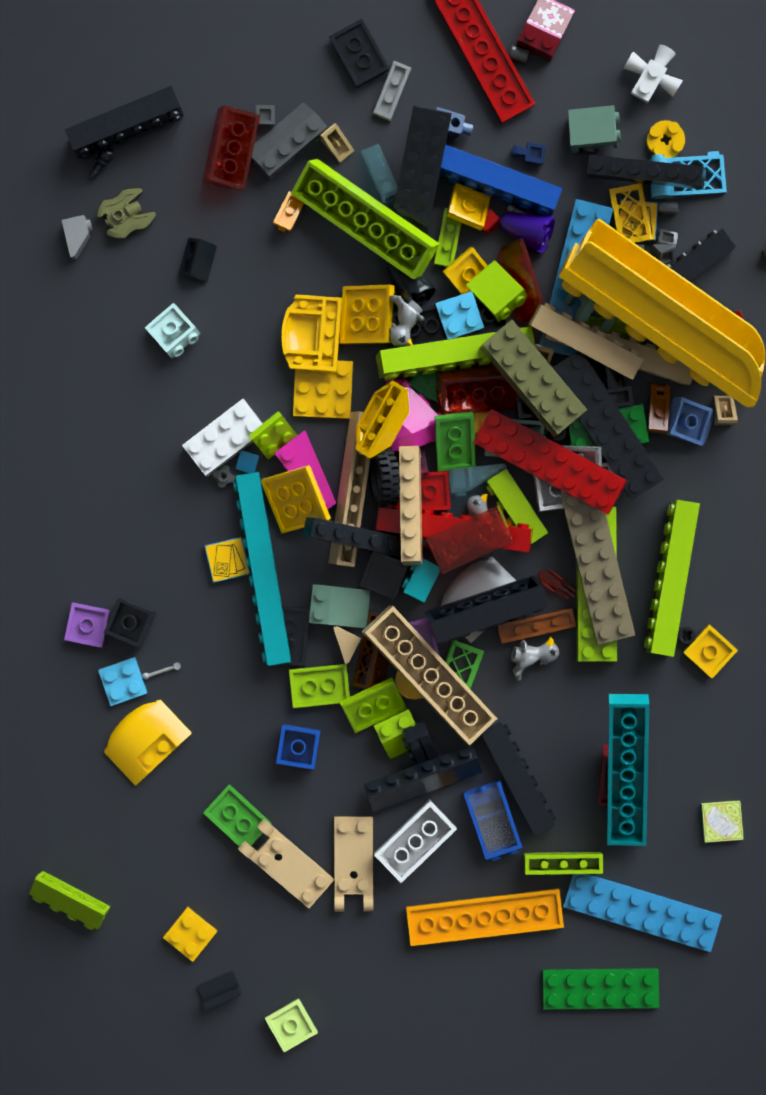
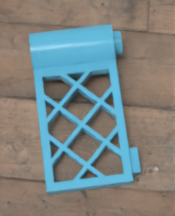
[648,151,727,199]

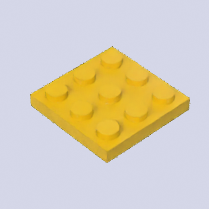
[339,285,394,344]
[293,361,353,419]
[261,465,331,533]

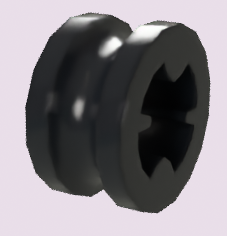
[677,627,696,644]

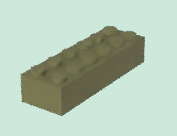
[479,320,587,437]

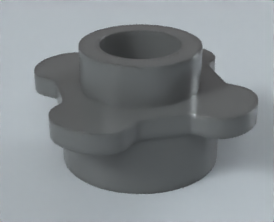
[212,465,235,488]

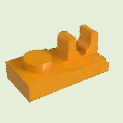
[273,191,305,233]

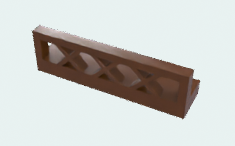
[352,611,389,689]

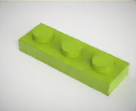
[434,208,461,267]

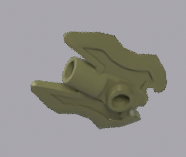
[97,188,156,238]

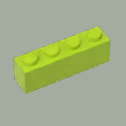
[486,469,548,544]
[524,852,603,875]

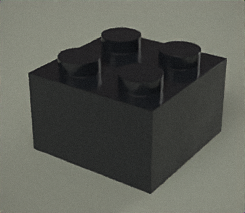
[104,597,157,648]

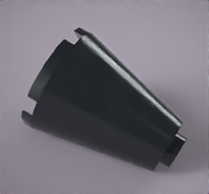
[387,263,436,307]

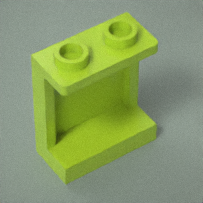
[466,260,527,322]

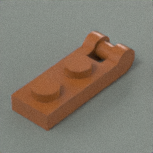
[647,382,670,434]

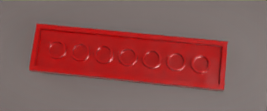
[434,0,536,124]
[473,409,627,515]

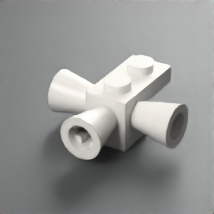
[623,45,683,103]

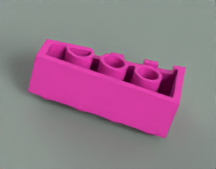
[274,430,337,510]

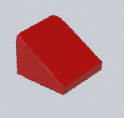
[483,209,500,235]

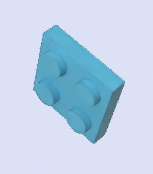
[435,291,484,340]
[98,657,148,706]

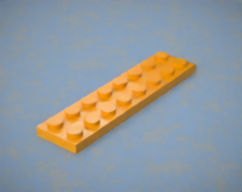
[406,888,564,946]

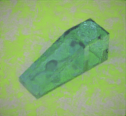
[361,144,397,204]
[448,463,506,497]

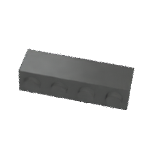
[245,103,328,181]

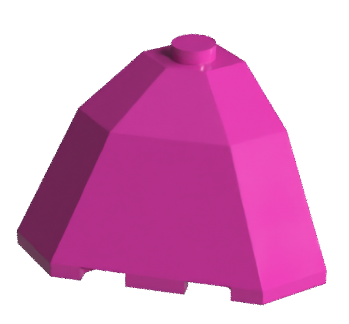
[385,379,441,451]

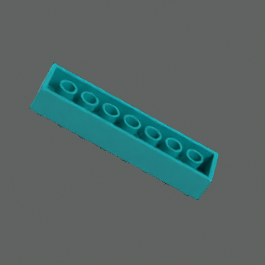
[607,694,649,846]

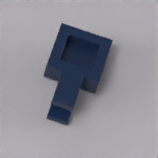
[511,142,546,165]

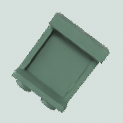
[568,105,621,153]

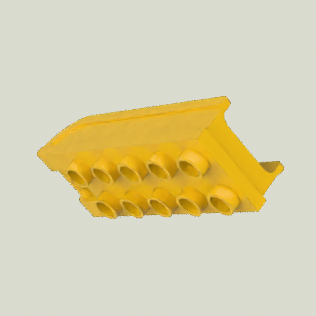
[558,219,765,407]

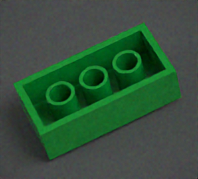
[566,404,649,447]

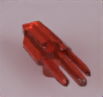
[537,568,576,600]

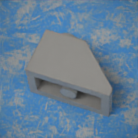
[62,215,93,260]

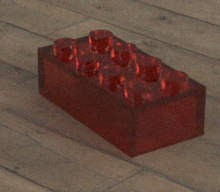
[426,505,516,574]

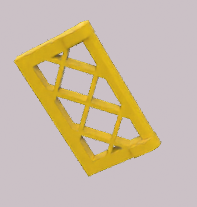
[609,183,653,243]

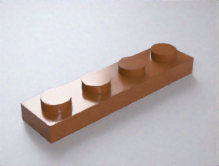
[497,608,577,644]

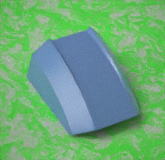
[667,397,714,446]

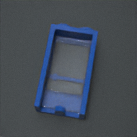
[463,780,522,861]

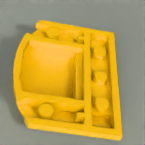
[282,295,342,372]
[104,700,191,786]

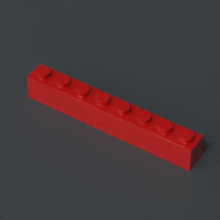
[376,505,533,552]

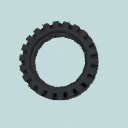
[369,448,400,506]

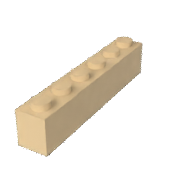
[529,303,644,380]
[399,446,423,566]

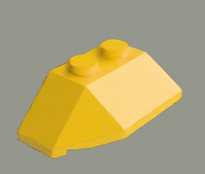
[355,381,410,459]

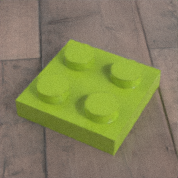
[249,411,298,460]

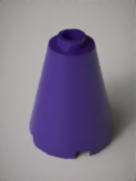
[500,212,555,253]

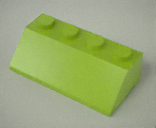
[29,871,111,930]

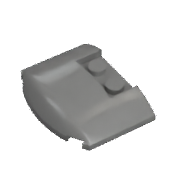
[441,557,516,643]

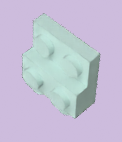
[145,303,201,358]

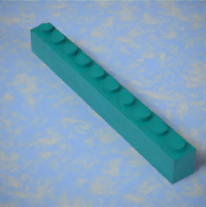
[233,472,291,666]

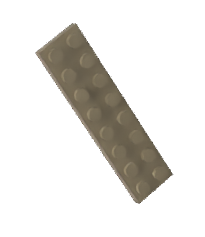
[560,493,635,645]

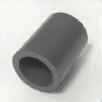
[510,46,529,63]

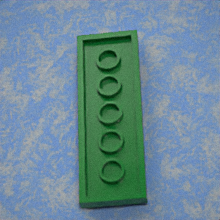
[542,968,659,1009]

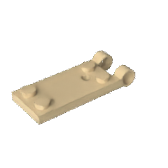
[334,816,373,912]
[238,819,334,908]

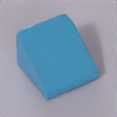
[236,450,260,474]

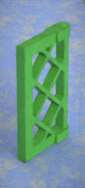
[445,639,484,689]

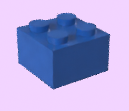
[276,724,321,770]

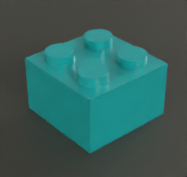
[402,559,441,603]

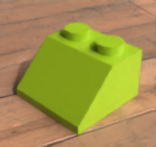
[374,708,416,759]

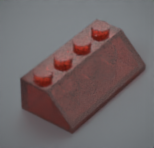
[202,105,260,190]
[497,238,545,323]
[436,366,516,415]

